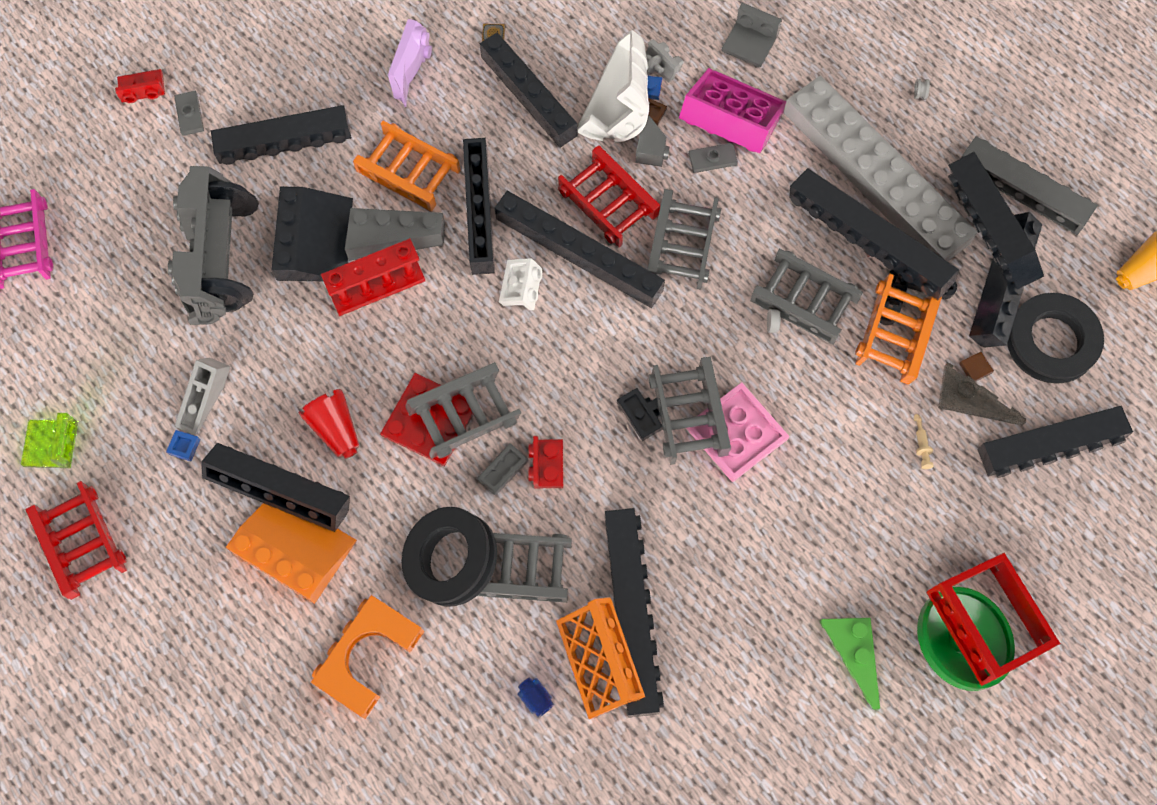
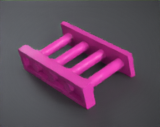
[0,189,54,289]

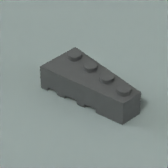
[345,208,445,261]

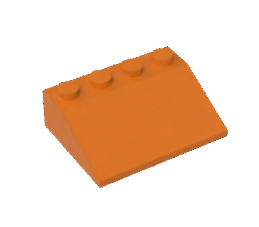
[226,503,357,604]

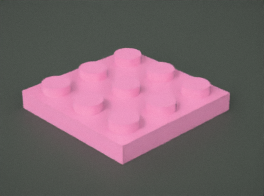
[686,382,789,483]

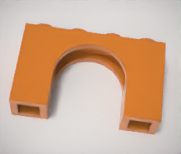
[310,595,425,719]

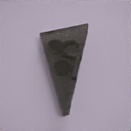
[938,363,1026,426]

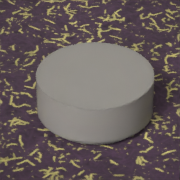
[767,309,781,333]

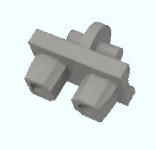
[646,39,684,83]

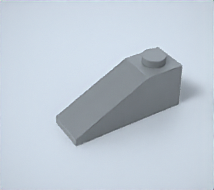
[175,357,231,436]

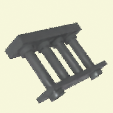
[647,189,722,290]
[750,248,863,345]
[648,356,731,465]
[405,362,521,459]
[478,531,572,603]

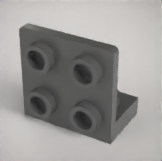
[722,2,782,67]

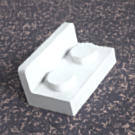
[499,258,542,310]

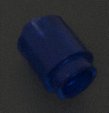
[517,677,555,718]

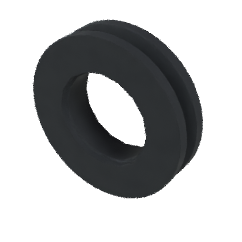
[1007,293,1104,384]
[401,507,497,607]

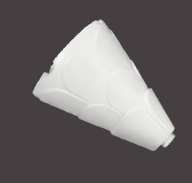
[577,30,649,143]

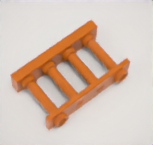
[353,120,461,212]
[855,274,942,384]

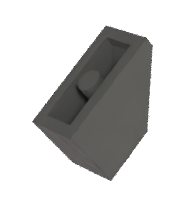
[635,115,670,167]

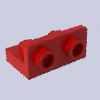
[115,69,165,103]
[528,436,563,489]

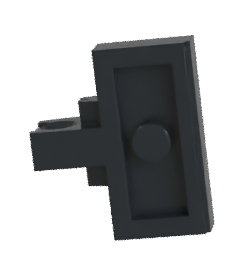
[617,388,663,442]

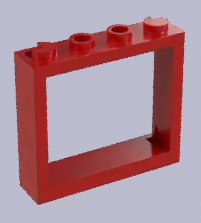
[926,552,1061,686]

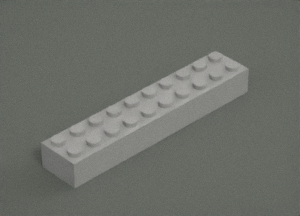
[784,75,978,262]

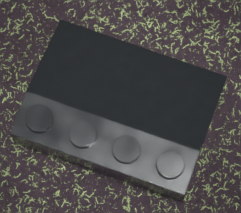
[271,186,353,282]

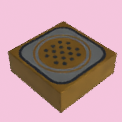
[482,24,505,41]

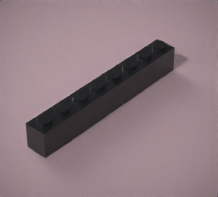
[789,168,959,300]
[494,190,665,309]
[604,508,664,718]

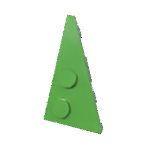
[820,618,880,710]

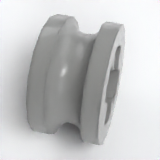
[914,79,930,100]

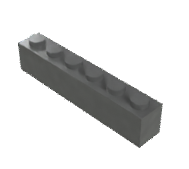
[961,136,1098,235]

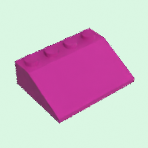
[679,68,786,154]

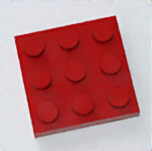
[380,373,474,467]

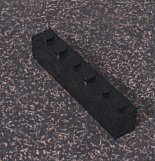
[479,32,578,148]
[210,105,352,165]
[463,137,495,275]
[969,212,1042,348]
[977,405,1133,478]
[201,443,350,532]

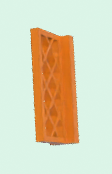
[556,597,645,719]

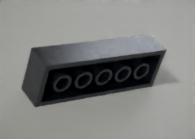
[948,152,1044,290]

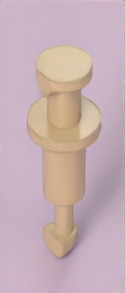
[914,414,934,469]

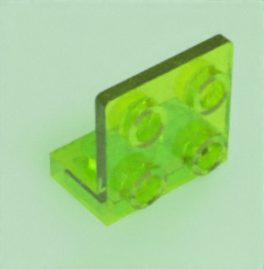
[21,413,78,468]

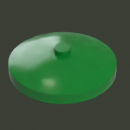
[917,587,1015,691]

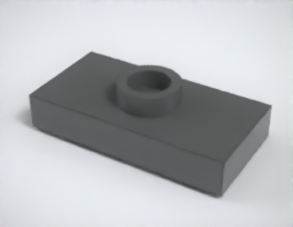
[174,91,204,136]
[688,143,738,173]
[477,443,528,496]

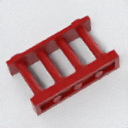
[558,145,661,248]
[321,238,426,316]
[25,481,127,600]

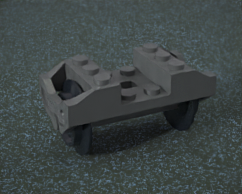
[168,166,259,325]

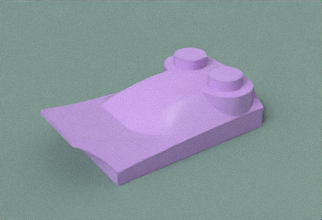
[388,19,432,107]

